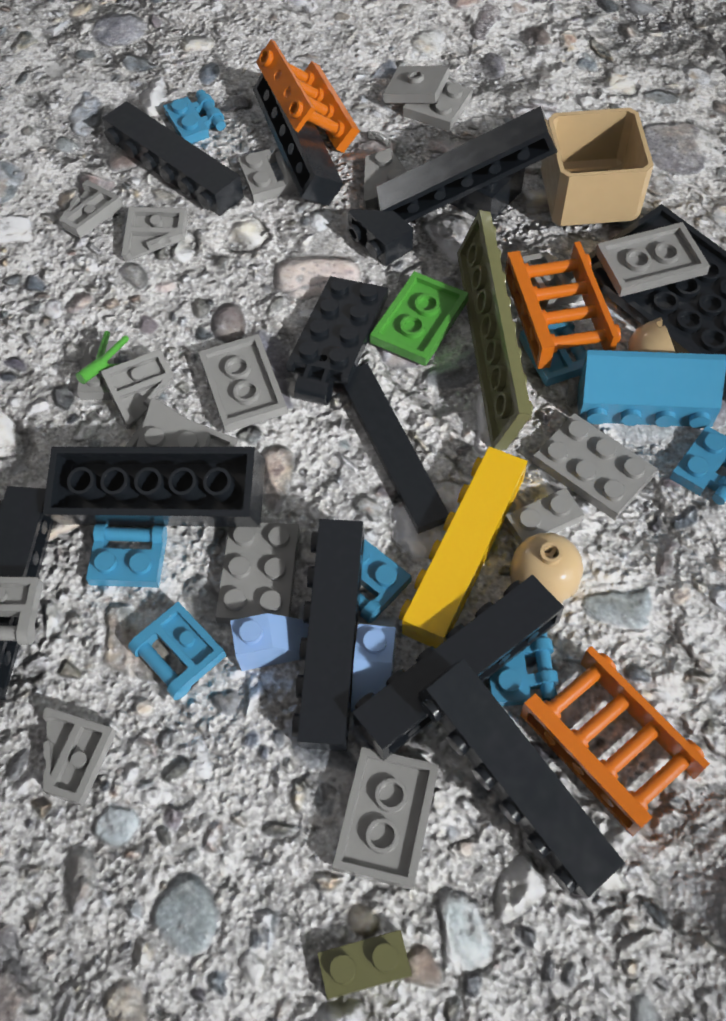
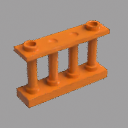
[256,39,360,153]
[505,241,621,369]
[520,646,710,836]

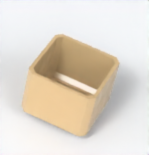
[541,108,654,226]

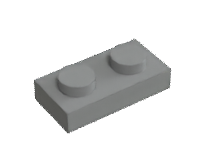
[77,341,120,400]
[504,488,584,545]

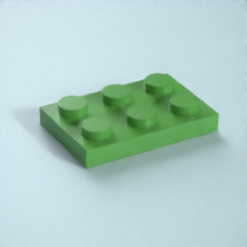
[370,271,469,366]

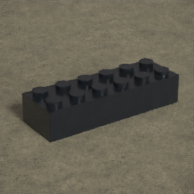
[43,447,265,527]

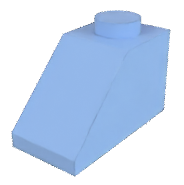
[230,613,309,671]
[351,624,396,712]

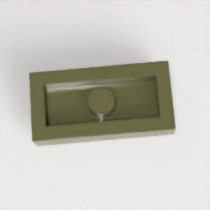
[317,930,412,1000]

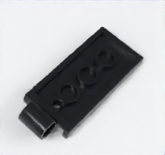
[286,276,388,406]

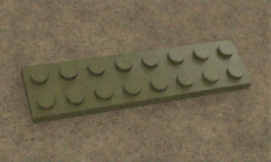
[457,210,533,451]

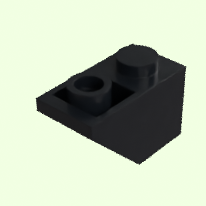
[347,209,413,267]

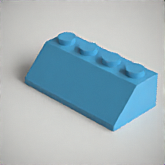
[577,350,726,429]

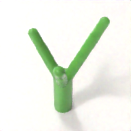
[76,331,129,384]

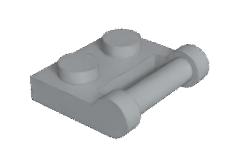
[237,143,297,203]
[0,577,43,645]

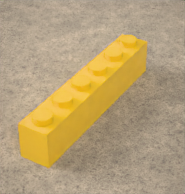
[399,446,528,649]

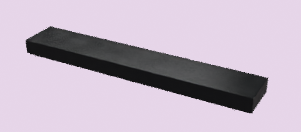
[340,363,449,534]

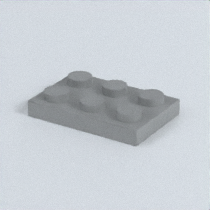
[595,222,710,297]
[198,334,288,433]
[532,413,658,520]
[215,523,300,624]
[332,747,439,890]

